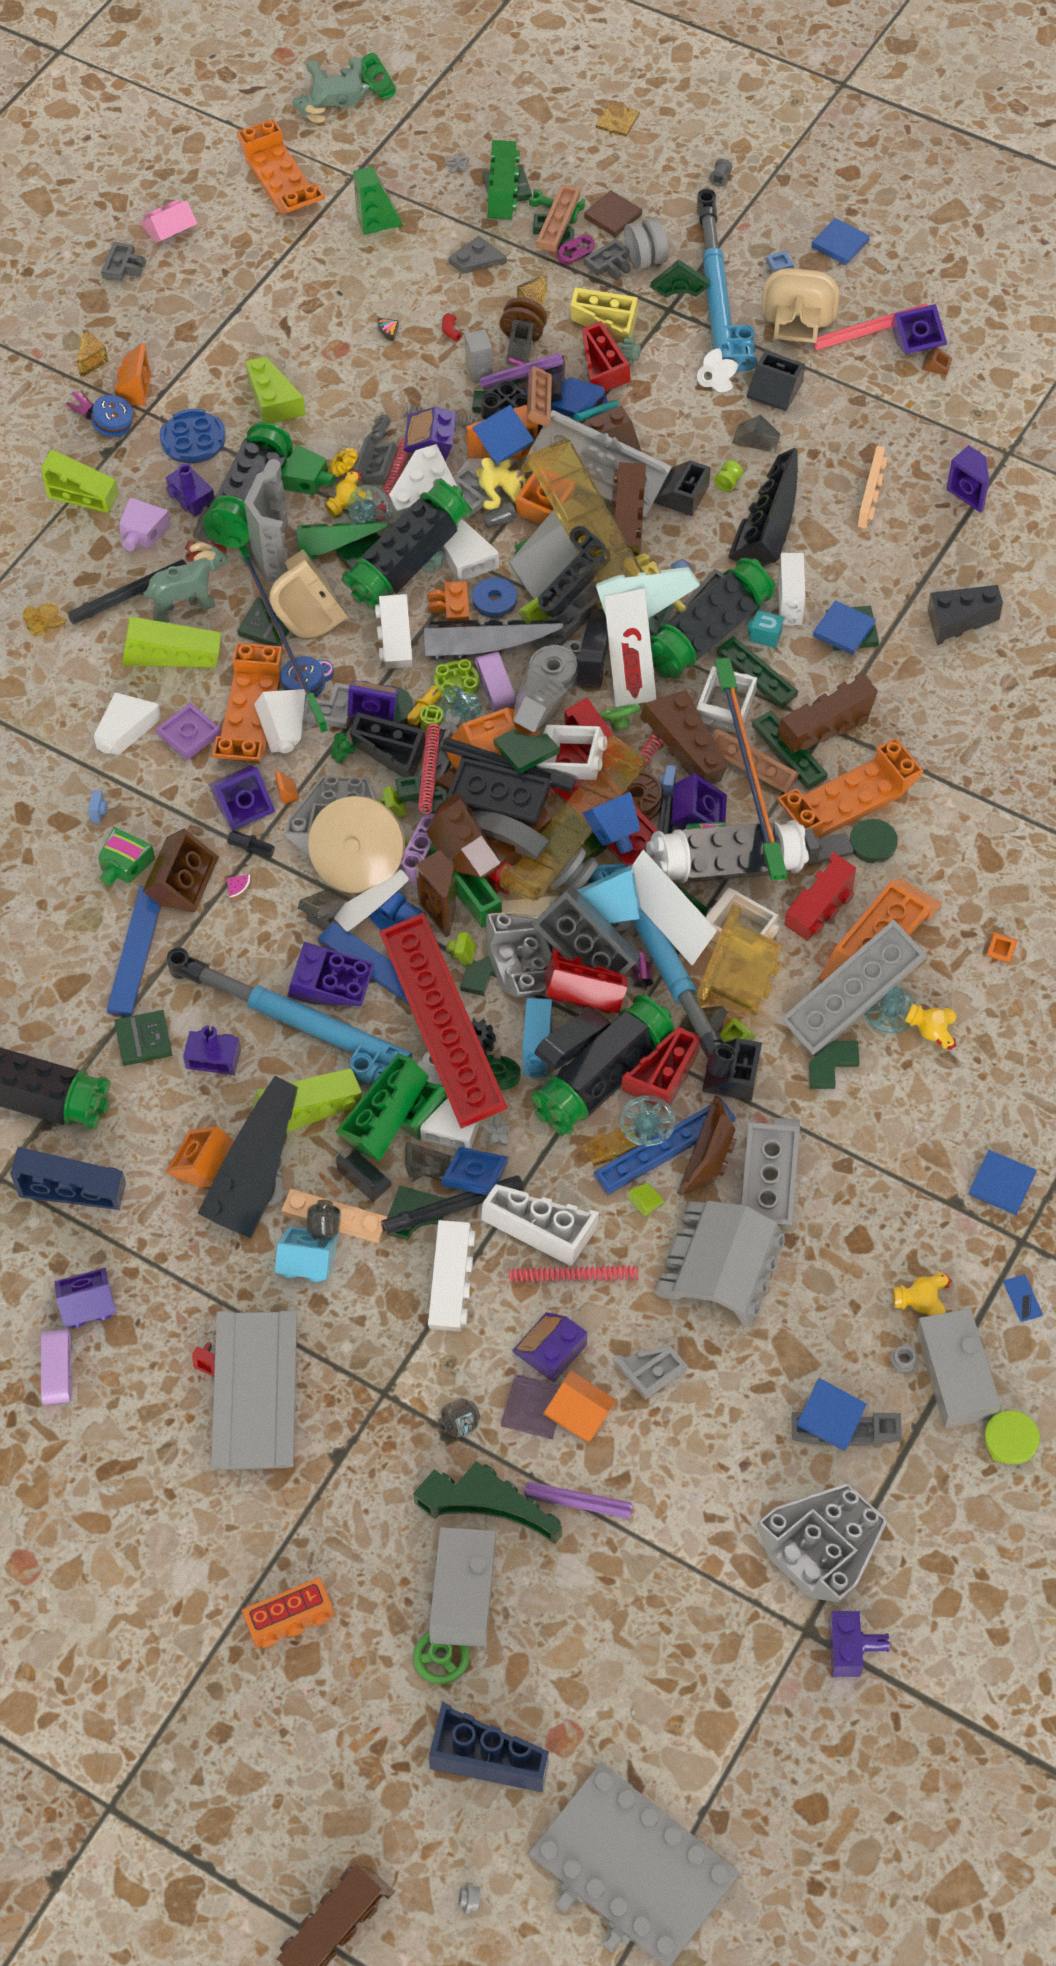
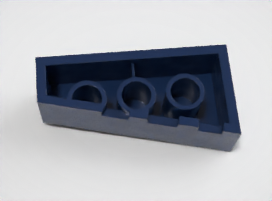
[10,1147,126,1210]
[429,1702,549,1792]

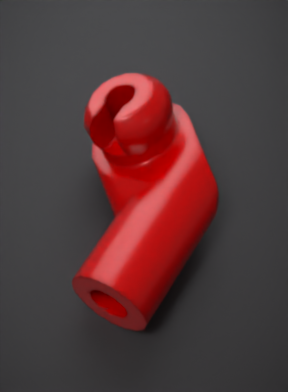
[442,313,462,342]

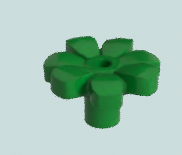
[331,733,355,763]

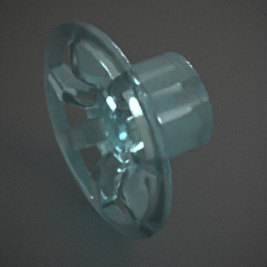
[347,485,391,533]
[440,686,482,727]
[864,986,917,1033]
[620,1096,675,1146]

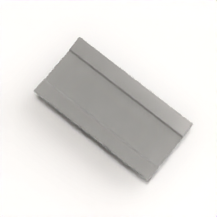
[525,410,672,519]
[211,1310,297,1469]

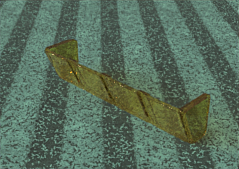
[522,439,643,609]
[500,735,646,901]

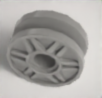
[529,645,578,692]
[548,847,598,895]

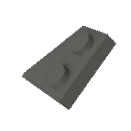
[449,236,507,274]

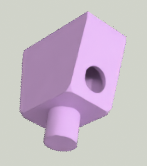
[119,498,171,551]

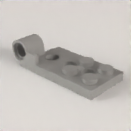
[741,1117,800,1228]

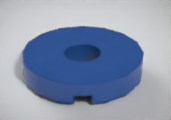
[472,577,517,618]

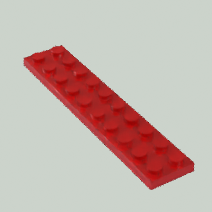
[379,912,508,1129]

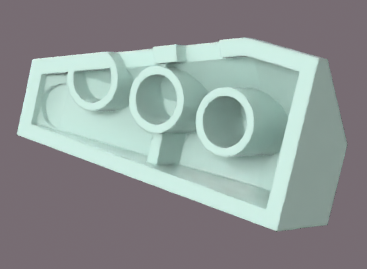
[596,567,700,619]

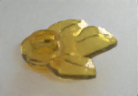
[23,603,67,636]

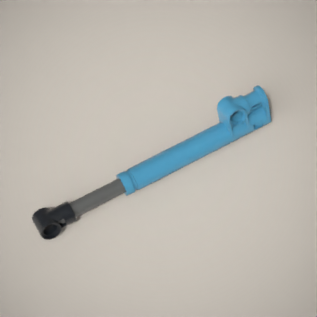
[697,189,758,372]
[588,864,736,1077]
[167,947,413,1085]

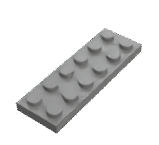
[781,919,928,1057]

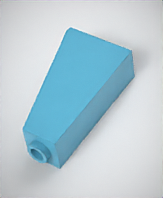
[549,866,641,923]

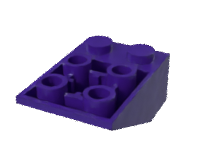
[287,942,375,1006]

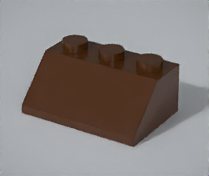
[579,406,641,452]
[143,828,219,913]
[415,850,457,937]

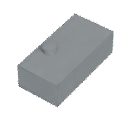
[916,1308,1001,1429]
[429,1527,496,1647]

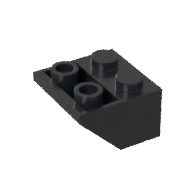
[746,350,805,411]
[653,460,711,516]
[702,1038,762,1101]

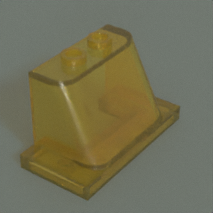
[696,905,783,1015]

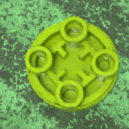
[433,659,480,703]
[984,1410,1040,1465]

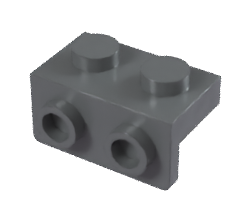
[354,437,398,484]

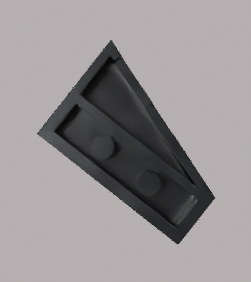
[928,585,1003,646]
[350,712,426,778]

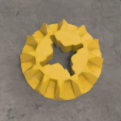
[328,447,358,477]

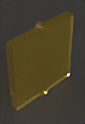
[596,102,640,137]

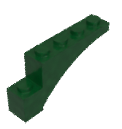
[413,1461,562,1544]

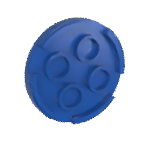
[160,409,226,463]

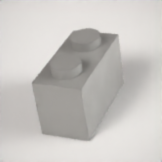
[464,329,493,382]

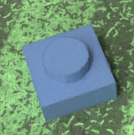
[766,251,794,273]
[659,765,676,798]
[88,790,108,824]

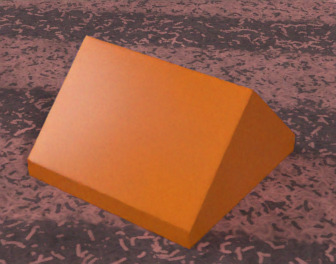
[543,1370,616,1444]

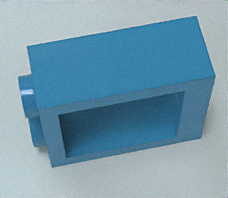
[522,998,552,1078]

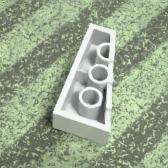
[481,1185,599,1266]
[428,1220,476,1332]

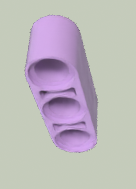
[475,652,516,712]
[401,814,434,882]
[41,1329,72,1405]

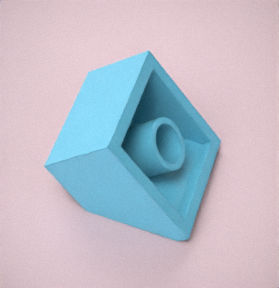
[275,1226,339,1282]

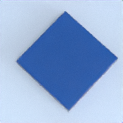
[811,218,870,265]
[551,377,605,417]
[473,405,534,466]
[813,600,876,655]
[442,1147,508,1196]
[968,1150,1037,1215]
[796,1378,867,1451]

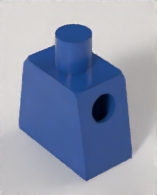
[582,792,640,854]

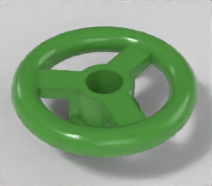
[599,704,641,730]
[413,1631,470,1684]

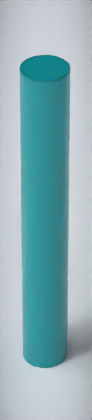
[573,400,619,422]

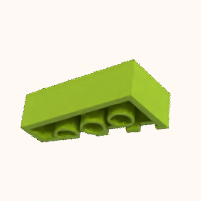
[122,616,221,668]
[251,1068,362,1133]

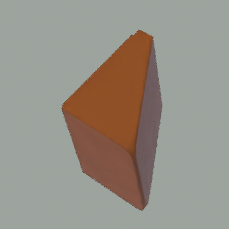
[922,347,952,375]

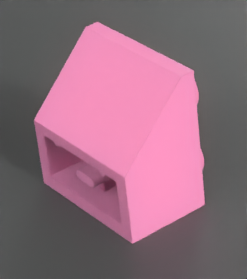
[140,199,197,243]

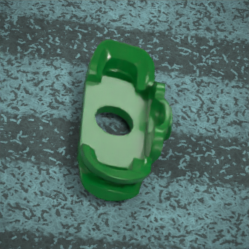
[361,53,396,99]

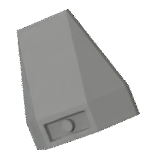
[509,499,621,599]
[285,776,376,856]
[486,912,562,997]
[757,1483,888,1603]

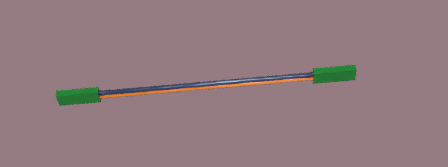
[237,545,328,733]
[714,658,787,881]

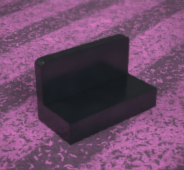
[336,1150,392,1202]

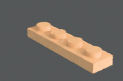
[858,446,888,528]
[281,1189,387,1243]

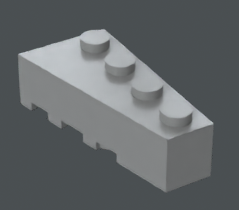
[513,668,568,732]

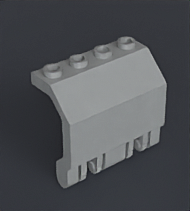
[244,459,288,584]
[654,1201,785,1326]

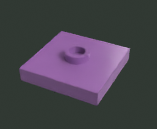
[155,702,222,760]

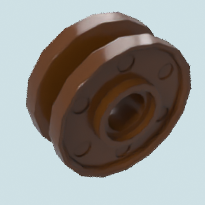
[500,297,547,344]
[614,771,662,821]

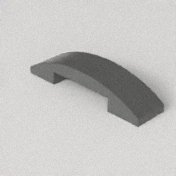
[471,810,549,860]
[791,1412,902,1446]

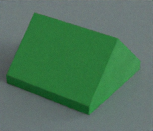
[400,1082,448,1140]

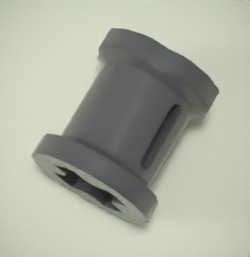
[709,158,733,187]

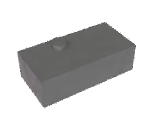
[532,885,641,975]

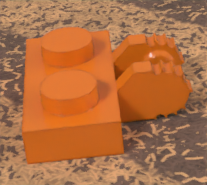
[427,581,469,621]

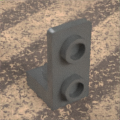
[804,828,853,866]

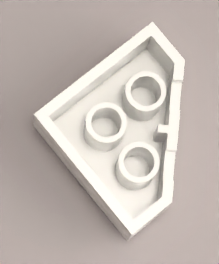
[389,444,457,522]

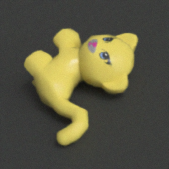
[475,458,529,510]

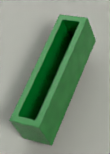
[430,843,502,928]

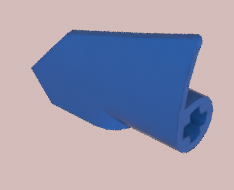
[368,891,426,931]

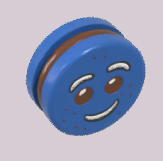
[91,395,133,437]
[280,656,326,701]

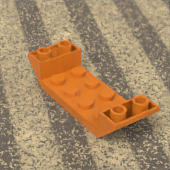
[237,118,325,215]
[212,642,282,762]
[777,737,923,838]
[819,878,942,982]

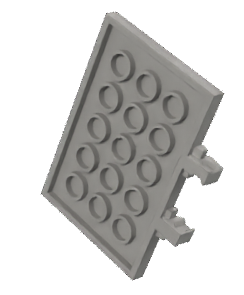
[529,1762,740,1966]

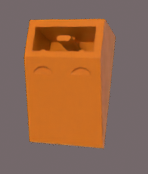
[466,405,538,460]

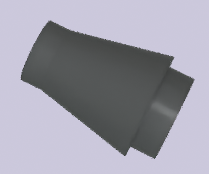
[483,501,517,528]

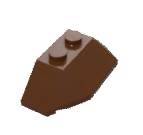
[426,792,502,878]
[677,1095,737,1196]

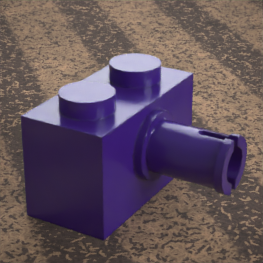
[166,464,215,517]
[183,1025,241,1076]
[829,1611,890,1677]

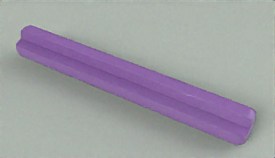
[480,353,563,390]
[525,1482,632,1518]

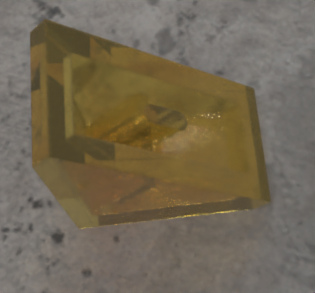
[517,275,547,306]
[77,330,108,377]

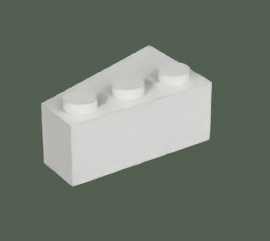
[375,594,413,669]

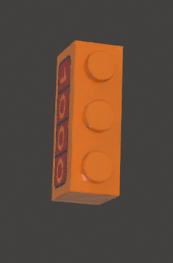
[242,1577,334,1649]

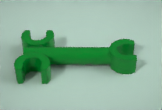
[529,190,585,224]

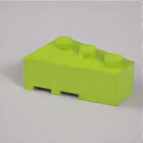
[245,356,306,423]
[40,449,119,513]

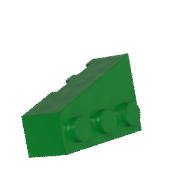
[353,166,403,235]

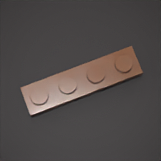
[536,184,581,252]
[527,366,552,427]
[712,728,799,793]

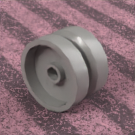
[624,217,669,270]

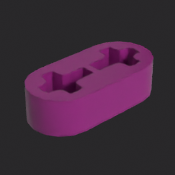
[557,235,595,265]

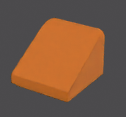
[275,771,299,804]
[986,932,1018,963]

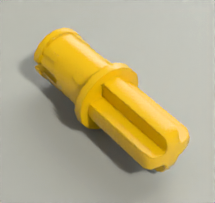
[406,686,442,726]

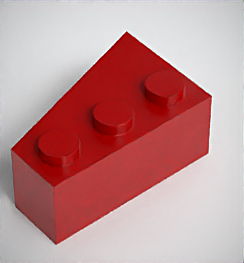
[582,321,631,392]
[564,697,630,781]
[784,852,856,941]
[545,948,627,1013]
[622,1027,700,1111]

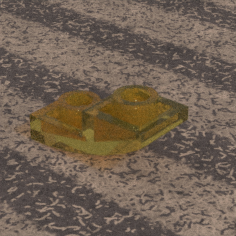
[582,1122,641,1166]

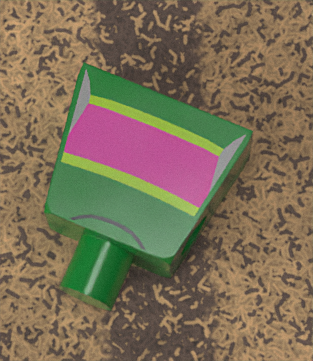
[98,827,155,886]

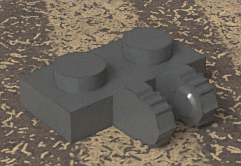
[584,239,631,280]
[101,242,147,281]

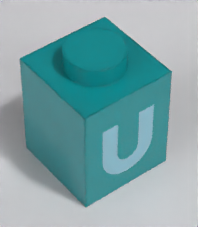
[747,610,784,648]

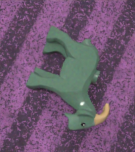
[292,57,370,123]
[144,542,229,623]

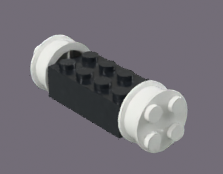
[646,820,809,883]

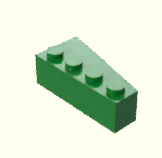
[487,140,520,220]
[335,1053,429,1161]

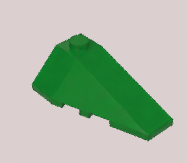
[297,521,387,559]

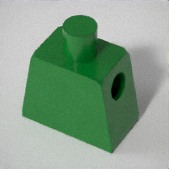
[281,445,336,495]

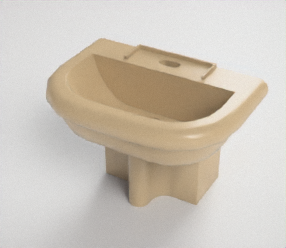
[761,268,839,343]
[270,549,349,639]

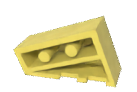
[570,287,638,342]

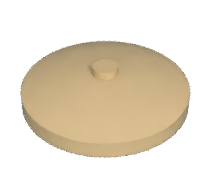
[308,796,405,893]

